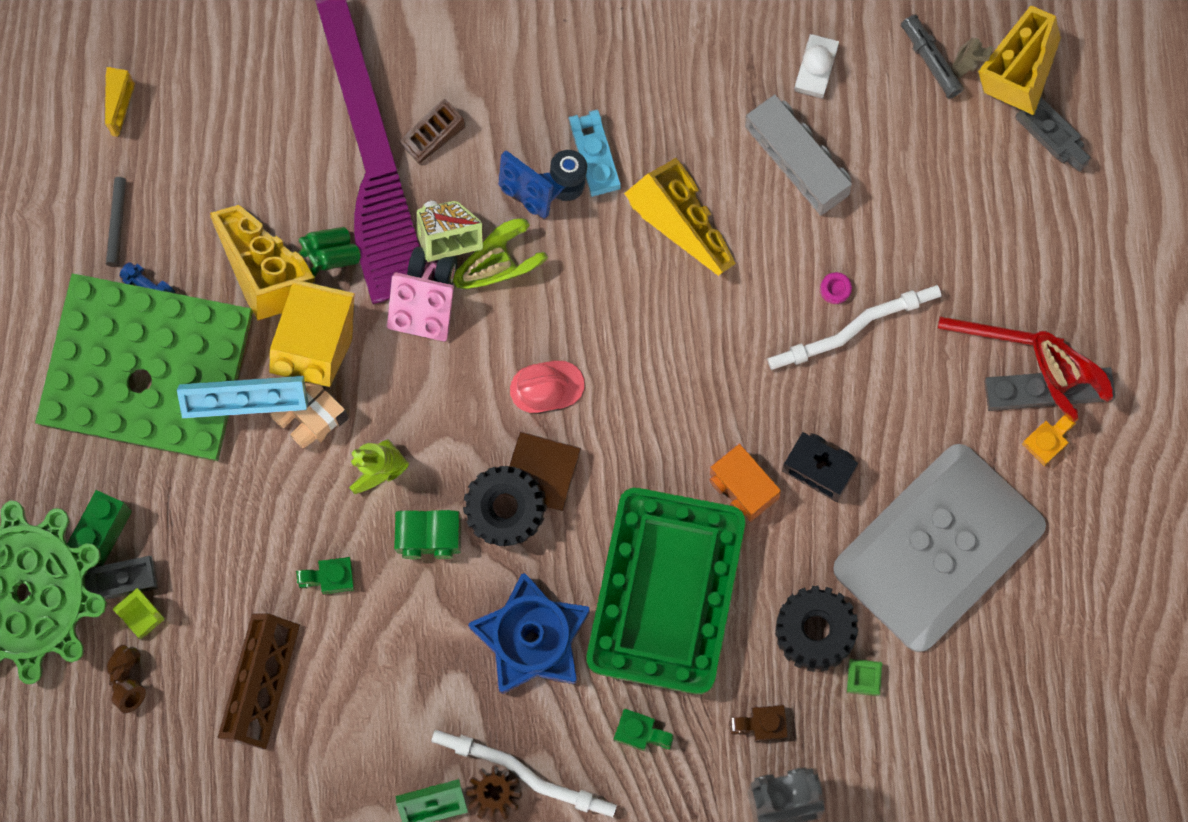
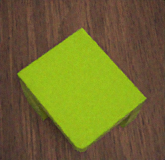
[113,588,165,640]

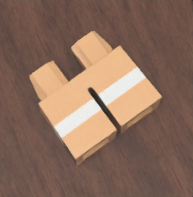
[270,382,349,449]

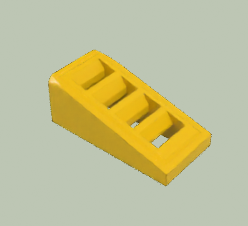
[105,67,135,137]

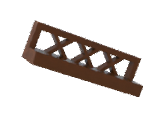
[217,613,300,750]

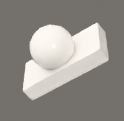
[794,34,839,99]

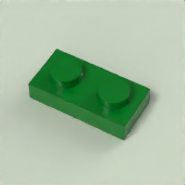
[395,779,468,822]

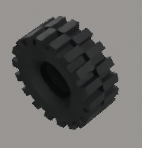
[463,466,547,546]
[775,586,858,672]

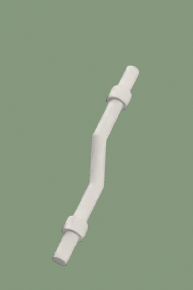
[767,285,941,370]
[431,729,617,818]

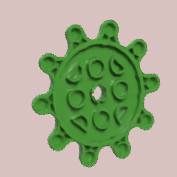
[0,501,107,684]

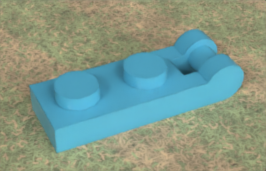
[568,109,621,197]

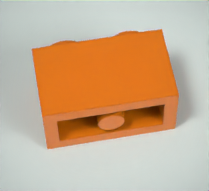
[709,443,781,522]

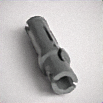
[900,14,964,99]

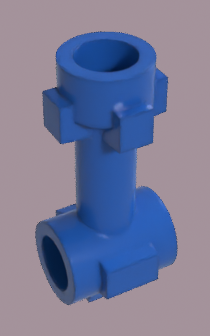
[119,262,176,293]

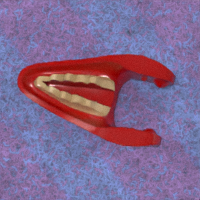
[1033,331,1113,422]

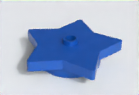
[468,573,590,694]

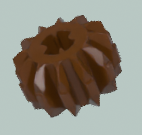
[466,765,522,822]

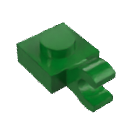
[296,557,354,595]
[613,708,674,752]

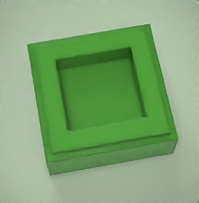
[846,659,882,696]

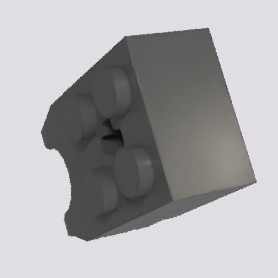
[747,767,825,822]

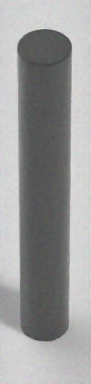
[106,177,126,267]

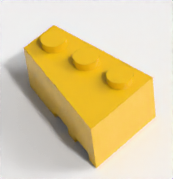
[978,5,1061,115]

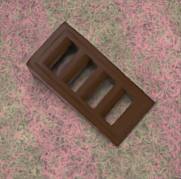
[399,99,465,164]

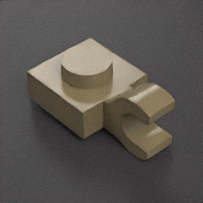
[951,38,994,78]

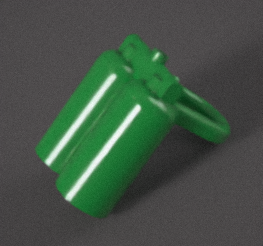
[298,227,361,278]

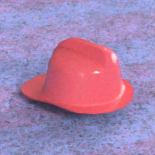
[510,361,584,413]

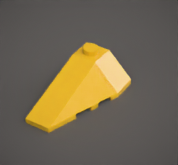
[210,205,315,321]

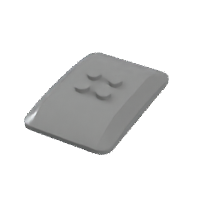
[833,444,1046,652]

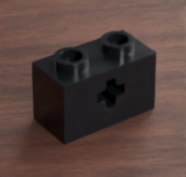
[782,432,858,503]

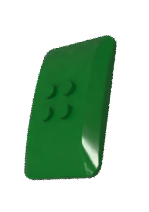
[586,488,745,694]

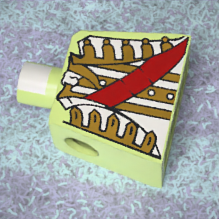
[416,201,483,262]

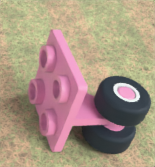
[387,247,457,341]

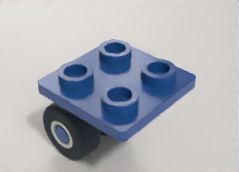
[498,150,587,219]

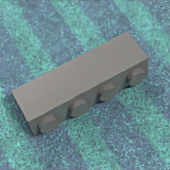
[745,94,852,216]

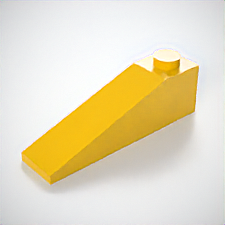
[624,158,736,276]

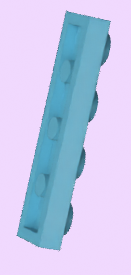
[177,376,308,418]

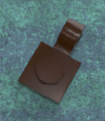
[729,705,788,742]

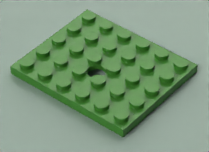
[35,273,253,461]

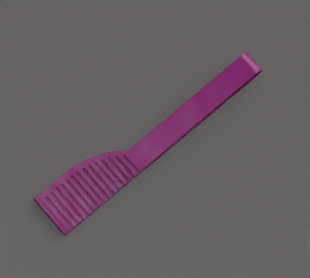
[315,0,420,305]

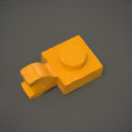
[1022,415,1078,467]

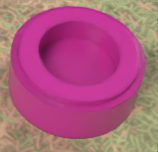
[820,272,852,304]

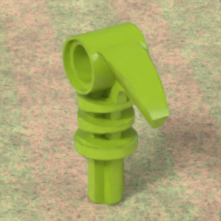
[349,439,409,494]

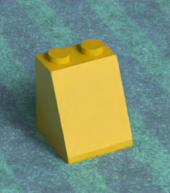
[269,279,355,387]

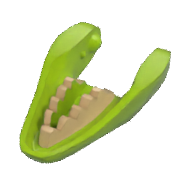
[453,218,548,289]

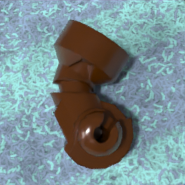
[107,645,146,713]

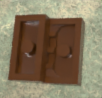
[502,431,581,511]

